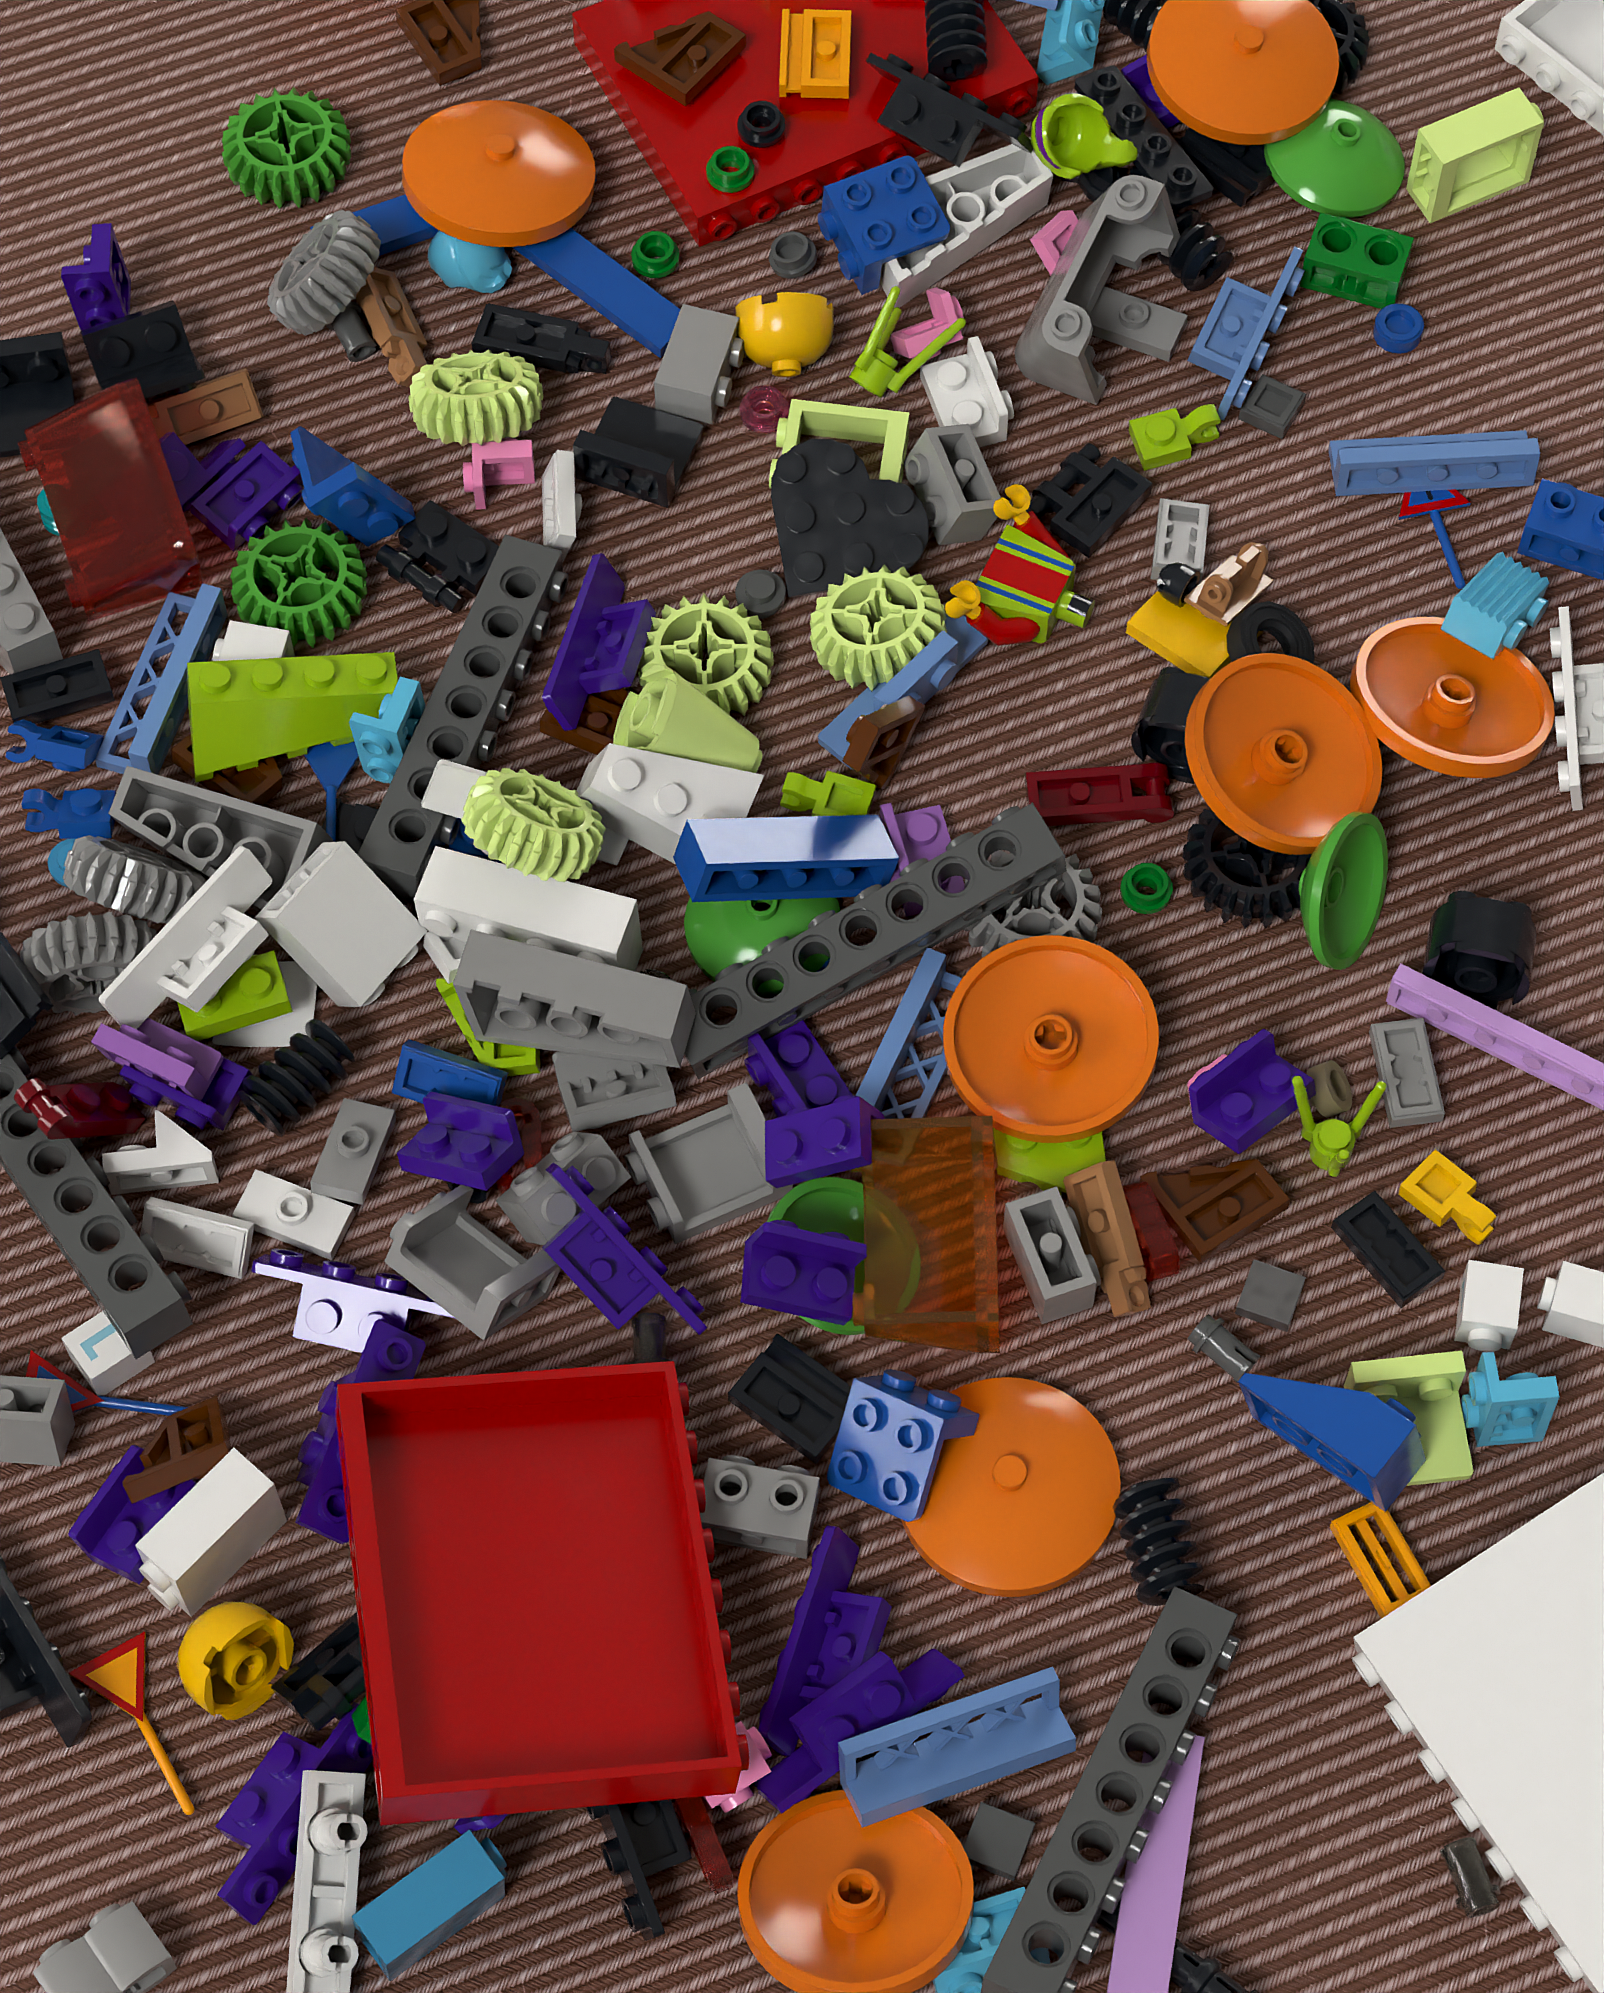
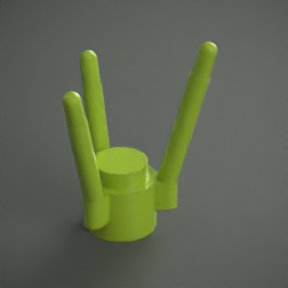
[849,286,966,398]
[1292,1076,1387,1177]

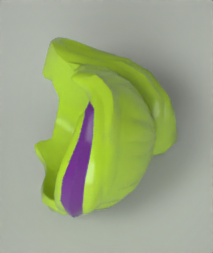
[1031,93,1138,179]

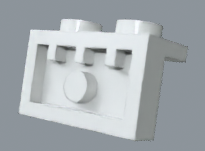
[920,336,1014,448]

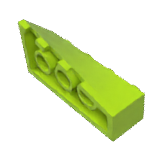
[187,652,398,783]

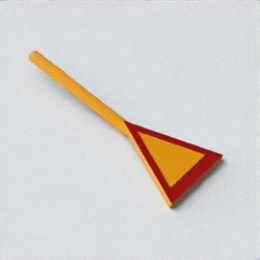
[68,1631,195,1815]

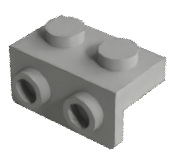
[552,1052,677,1132]

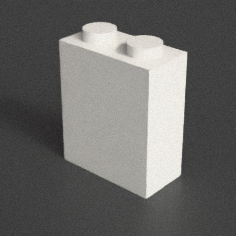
[255,841,427,1007]
[135,1448,287,1617]

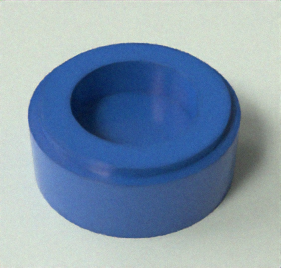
[1373,304,1424,354]

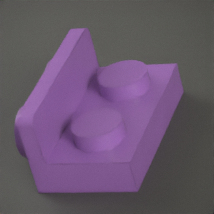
[880,803,965,917]
[91,1018,224,1101]

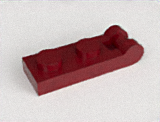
[1025,763,1175,826]
[14,1078,146,1140]

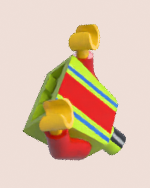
[945,484,1095,646]

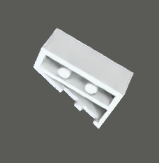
[576,743,764,864]

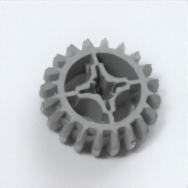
[267,209,381,336]
[62,835,206,924]
[963,850,1102,958]
[20,912,157,1016]

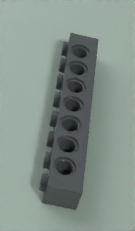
[358,534,569,902]
[684,802,1067,1080]
[0,1046,193,1359]
[981,1586,1241,1993]

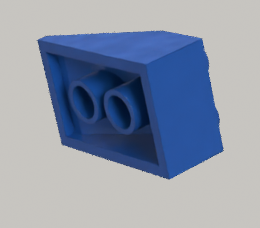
[1238,1373,1426,1512]

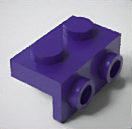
[191,441,304,551]
[119,1057,253,1131]
[765,1095,885,1188]

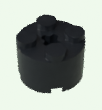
[1131,667,1210,784]
[1422,891,1537,1010]

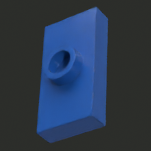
[392,1039,508,1107]

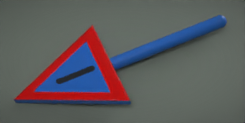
[1398,489,1471,589]

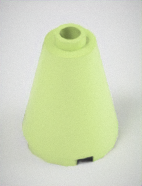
[613,664,762,773]

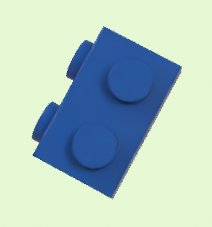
[817,156,950,295]
[290,426,416,547]
[827,1369,980,1522]

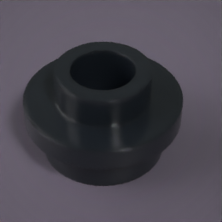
[737,101,785,148]

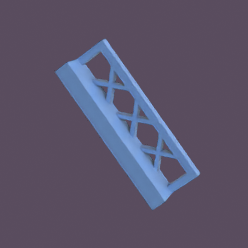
[1328,430,1540,496]
[95,583,228,775]
[855,947,962,1170]
[838,1667,1076,1828]

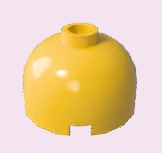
[735,292,834,377]
[177,1602,294,1720]

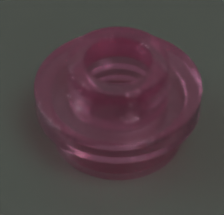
[740,385,789,433]

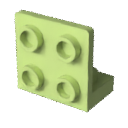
[1344,1351,1474,1486]

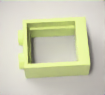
[1406,87,1544,224]
[769,399,909,489]

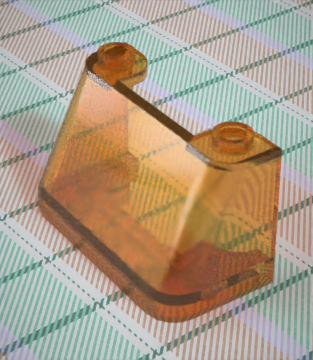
[851,1116,1000,1354]

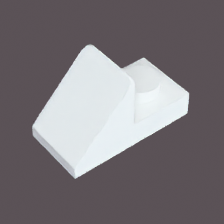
[102,1110,219,1195]

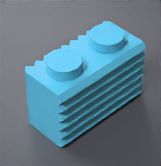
[1441,552,1549,660]

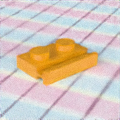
[779,9,851,99]

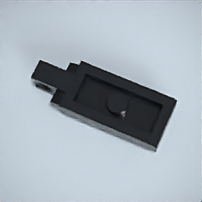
[471,303,612,374]

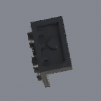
[80,300,205,411]
[0,332,79,458]
[573,397,703,508]

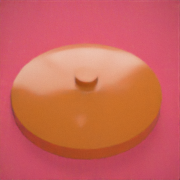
[1147,0,1339,145]
[402,100,596,247]
[1350,617,1555,778]
[1185,653,1382,855]
[943,935,1159,1143]
[901,1377,1121,1597]
[737,1790,974,1993]

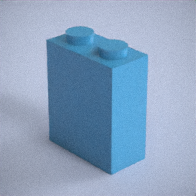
[352,1830,508,1982]

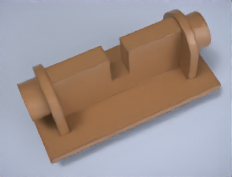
[1184,542,1274,627]

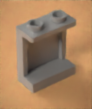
[624,1082,793,1244]
[384,1185,561,1341]

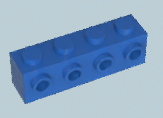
[1517,478,1604,581]
[673,815,900,902]

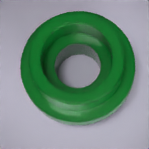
[706,146,754,193]
[631,231,680,278]
[1120,863,1173,914]

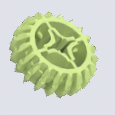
[408,349,543,447]
[810,564,947,691]
[638,593,774,716]
[461,768,606,882]

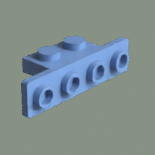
[1187,246,1305,421]
[818,614,988,770]

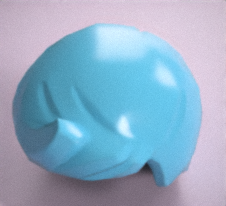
[427,230,512,293]

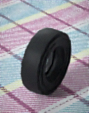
[1226,601,1315,664]

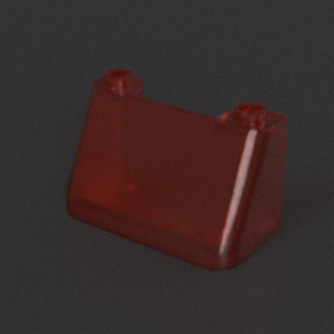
[18,377,203,622]

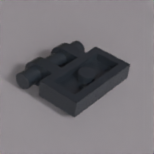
[1026,443,1153,558]
[376,500,499,614]
[271,1612,365,1732]

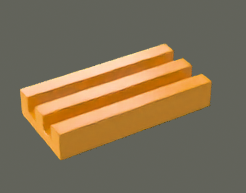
[1329,1502,1431,1619]

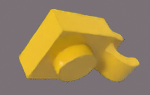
[1399,1149,1496,1245]

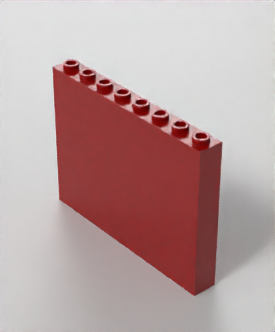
[572,0,1039,247]
[335,1361,749,1826]

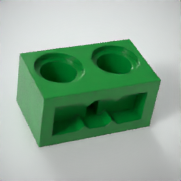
[1299,212,1414,309]

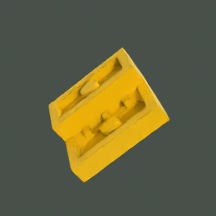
[1126,581,1263,678]

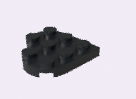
[771,439,929,599]

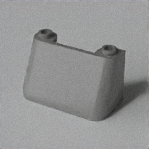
[1014,175,1180,405]

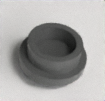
[769,231,817,279]
[735,570,786,619]

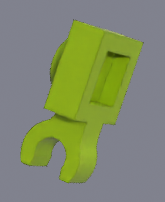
[1129,404,1220,471]
[780,770,876,816]

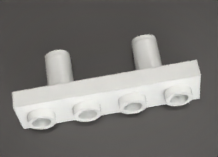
[286,1770,368,1993]

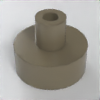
[1307,1060,1352,1118]

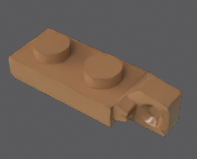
[356,267,427,387]
[121,368,264,448]
[1063,1160,1151,1317]

